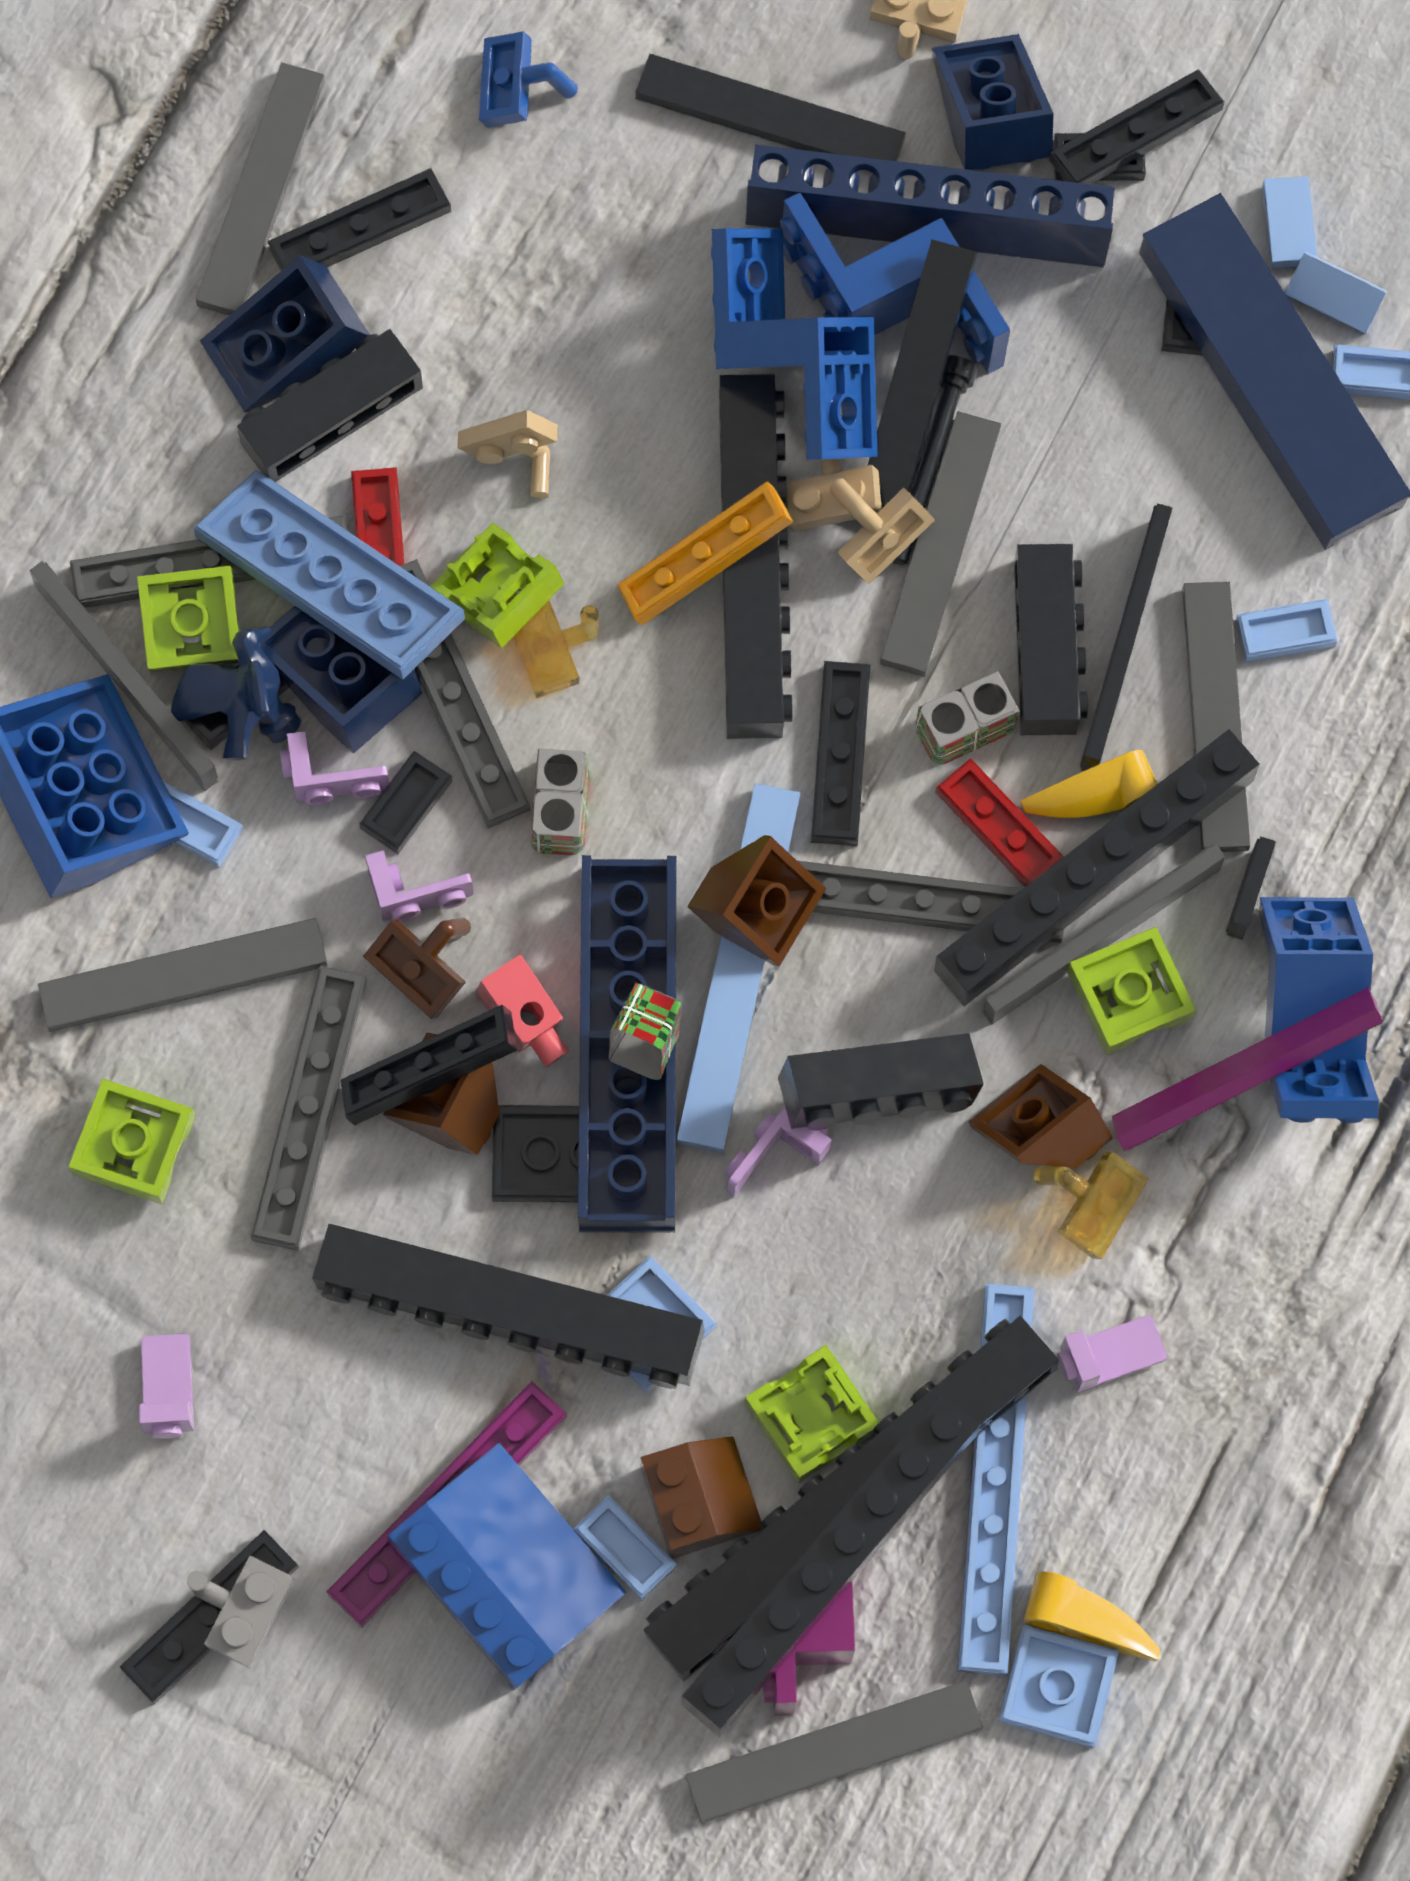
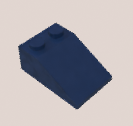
[932,34,1054,170]
[200,255,370,413]
[261,606,422,754]

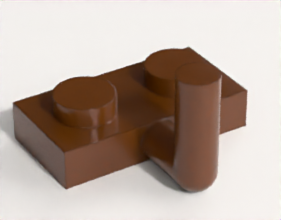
[363,917,471,1019]

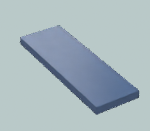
[194,469,465,680]

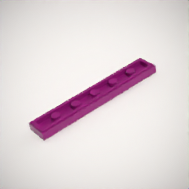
[1112,987,1383,1151]
[326,1381,567,1628]

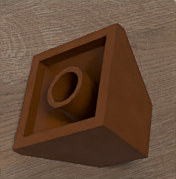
[687,835,827,967]
[383,1032,500,1156]
[968,1064,1113,1168]

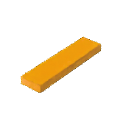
[617,481,793,626]

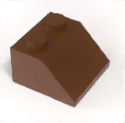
[640,1436,763,1559]

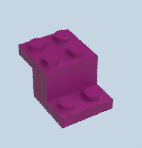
[763,1582,855,1716]

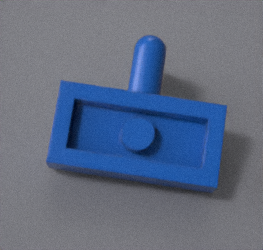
[479,31,578,128]

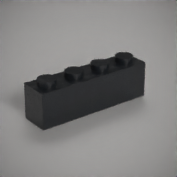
[237,329,423,482]
[1014,544,1088,736]
[778,1033,984,1130]

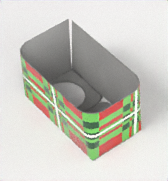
[916,671,1020,764]
[530,748,590,855]
[609,983,681,1080]

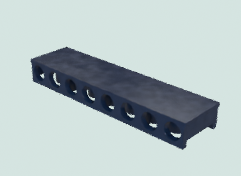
[745,144,1115,267]
[1139,193,1410,550]
[578,855,677,1233]

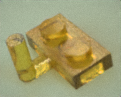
[513,600,599,698]
[1033,1152,1149,1259]

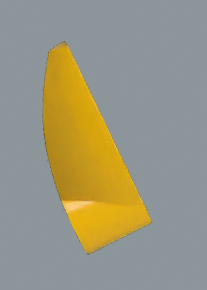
[1020,750,1158,818]
[1024,1571,1160,1662]

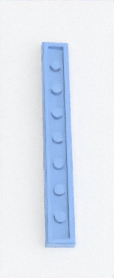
[677,783,801,1153]
[957,1284,1034,1676]

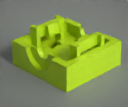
[430,522,565,648]
[137,566,239,673]
[1067,927,1196,1055]
[68,1078,196,1205]
[744,1345,879,1483]

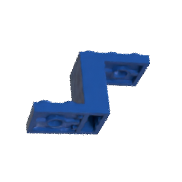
[780,193,1011,374]
[711,228,878,460]
[1259,897,1379,1123]

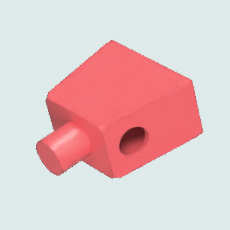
[475,954,569,1067]

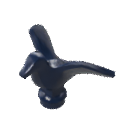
[171,626,301,761]

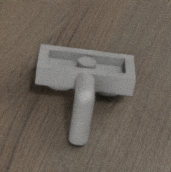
[187,1556,295,1669]

